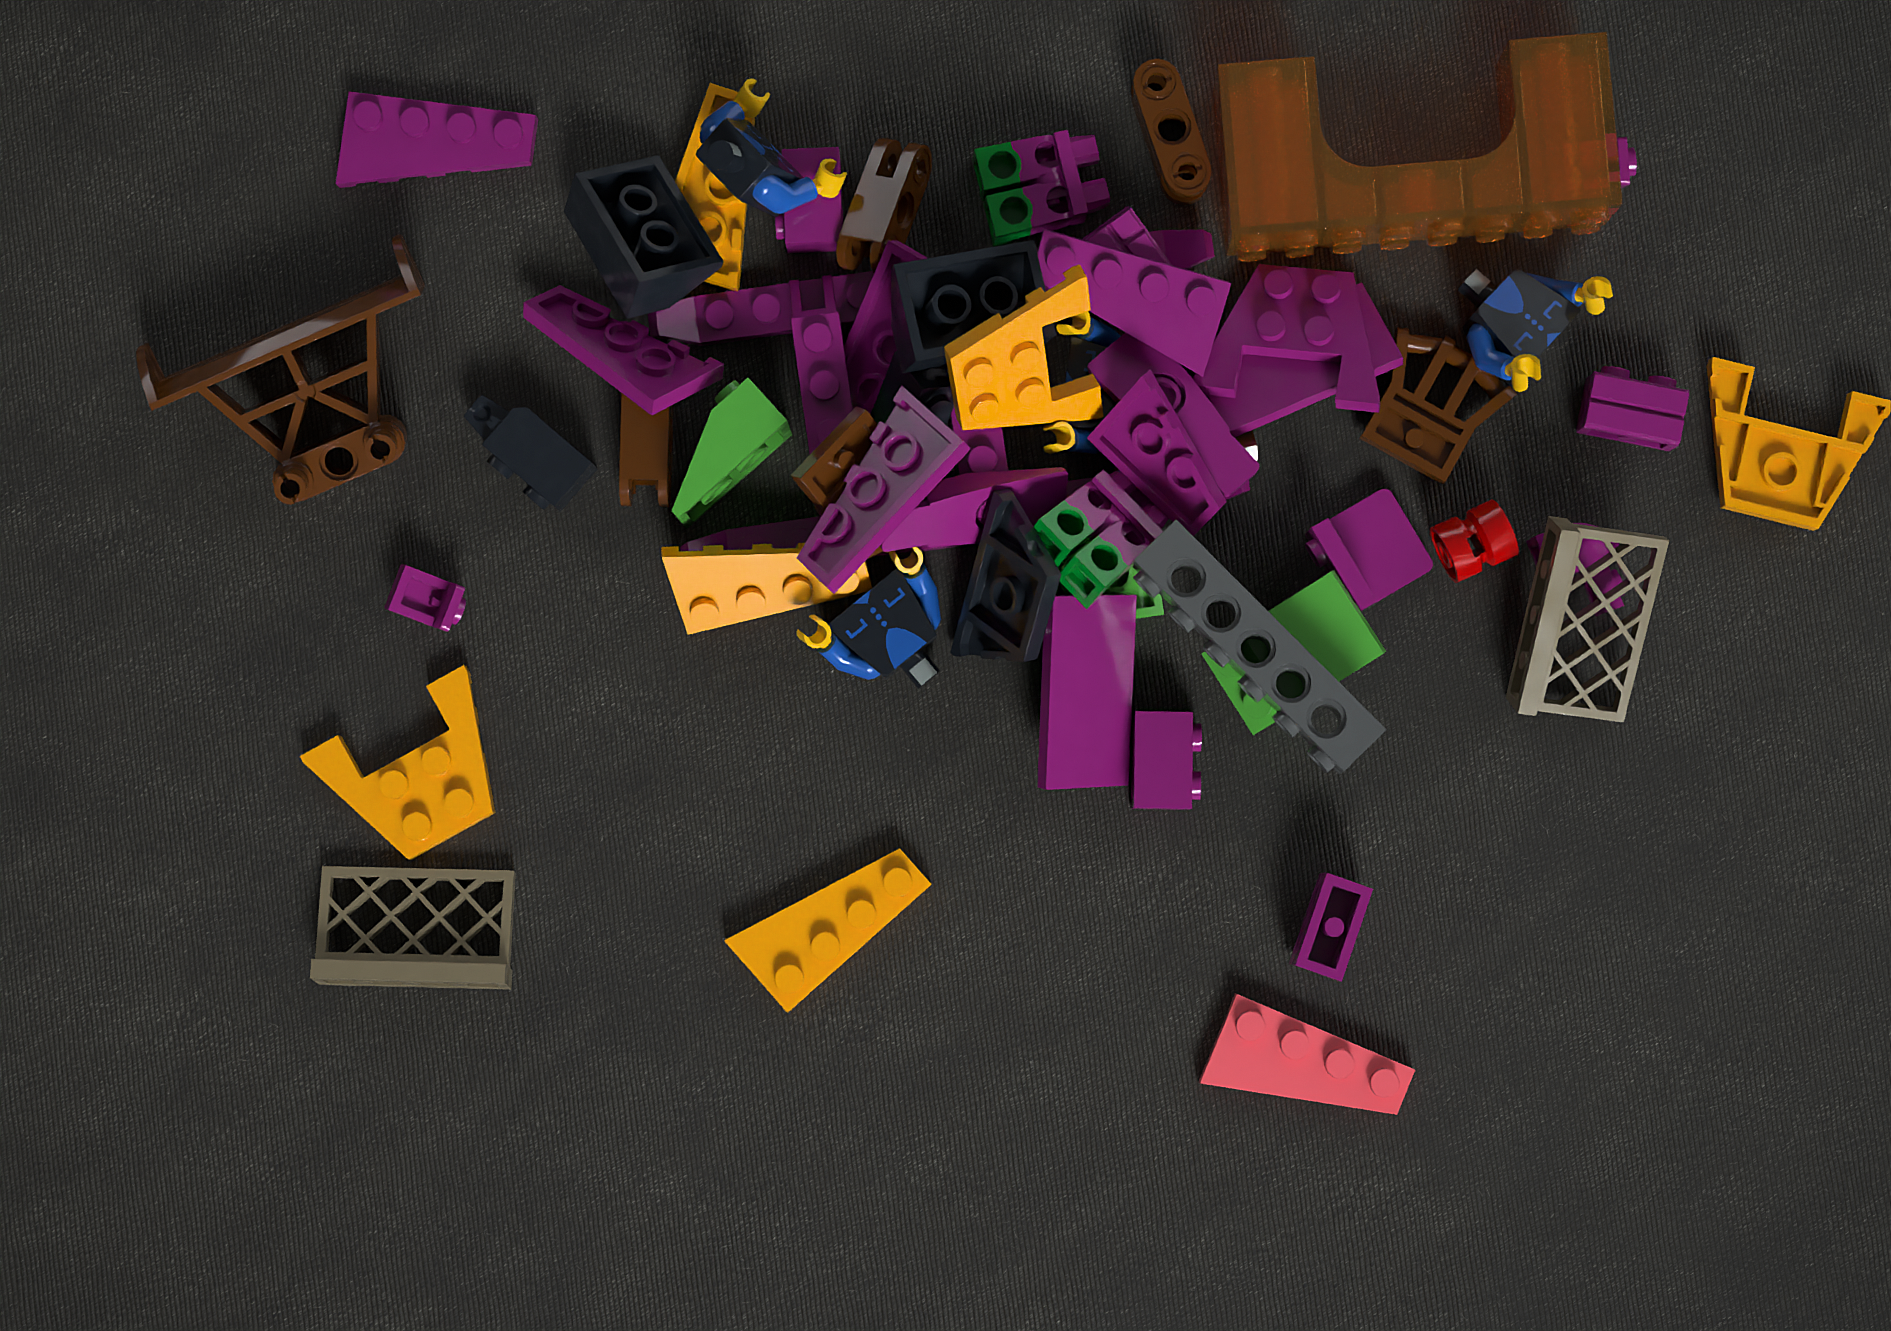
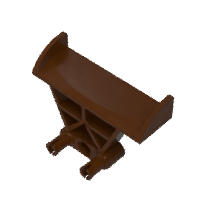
[136,234,425,505]

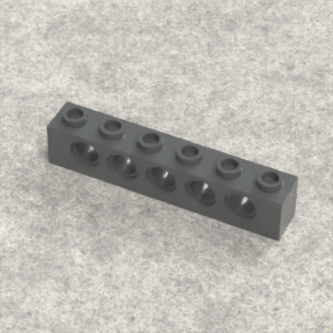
[1133,520,1387,775]

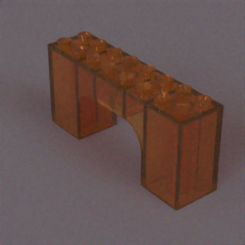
[1213,32,1623,262]

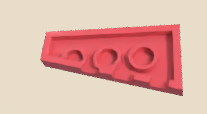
[1198,993,1415,1115]

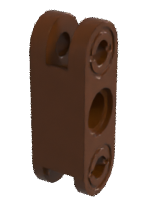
[1130,59,1212,205]
[836,137,932,273]
[619,393,674,507]

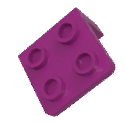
[1305,489,1433,611]

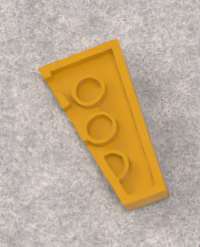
[675,83,755,292]
[661,543,873,635]
[724,848,932,1013]

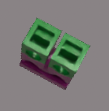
[972,130,1110,247]
[1034,469,1169,609]

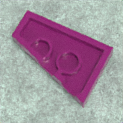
[1087,369,1227,536]

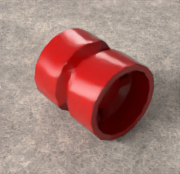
[1430,499,1519,583]

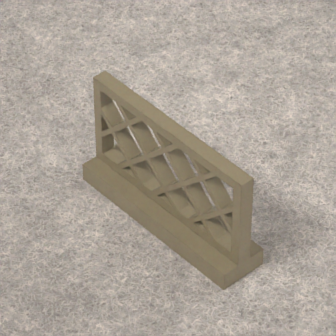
[1506,516,1669,722]
[310,866,516,990]

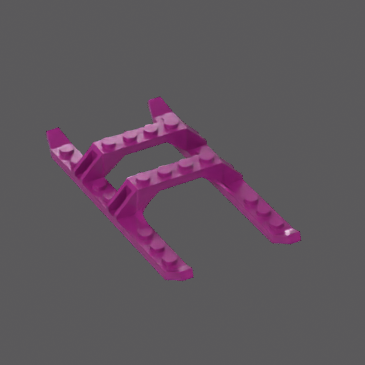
[647,229,1250,559]

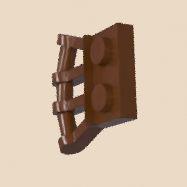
[1359,327,1518,484]
[790,406,925,570]

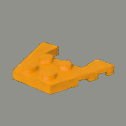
[944,264,1104,430]
[1707,357,1891,531]
[300,665,495,860]

